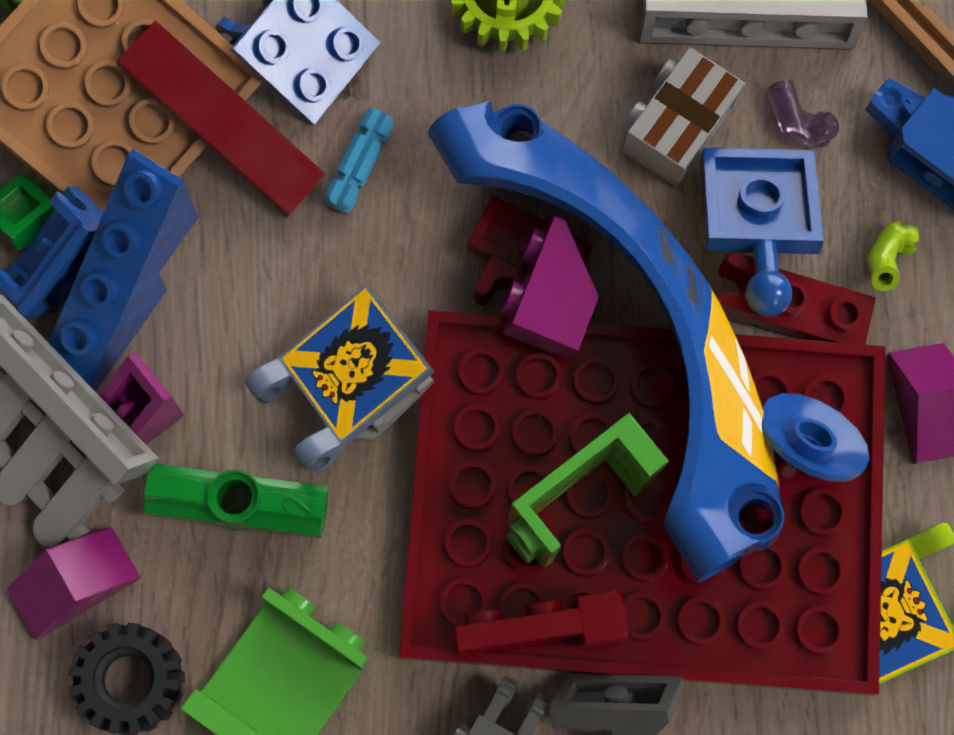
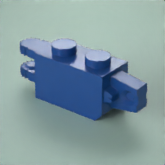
[865,78,954,210]

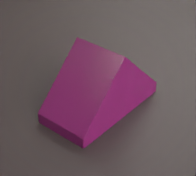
[886,343,954,464]
[99,353,184,445]
[7,527,141,640]

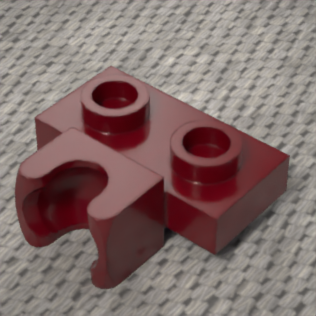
[467,196,594,305]

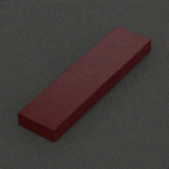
[116,20,326,218]

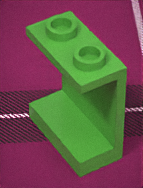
[506,413,669,569]
[181,587,370,735]

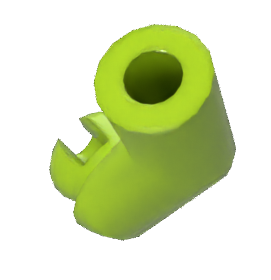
[866,221,919,291]

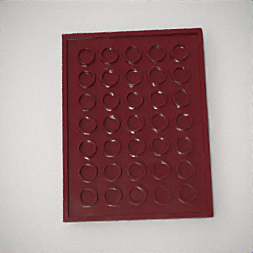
[399,310,886,696]

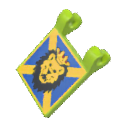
[854,523,954,695]

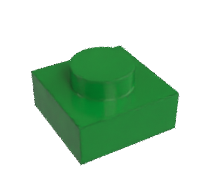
[0,173,55,251]

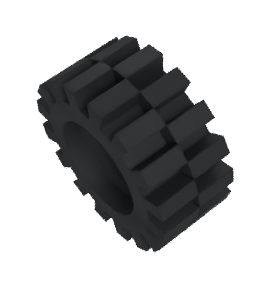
[68,622,185,735]

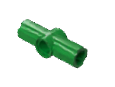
[143,463,329,539]

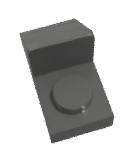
[549,673,684,735]

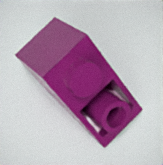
[500,216,599,360]

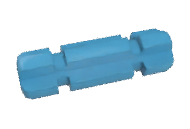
[324,108,393,213]

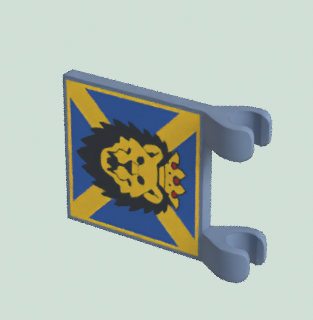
[245,284,435,473]

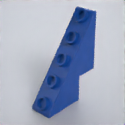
[49,149,198,392]

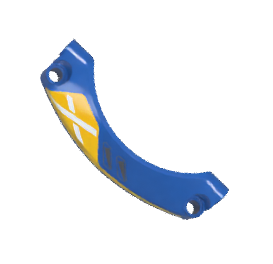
[428,101,784,582]

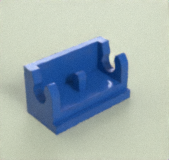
[0,186,104,318]

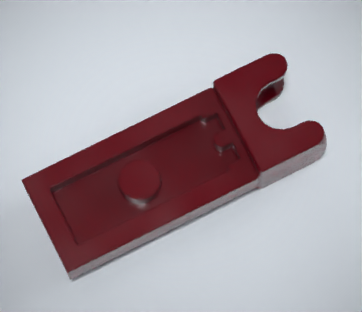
[717,252,876,345]
[454,591,629,656]

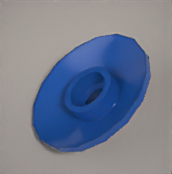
[762,393,870,482]

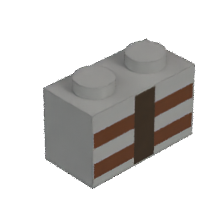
[622,47,746,188]

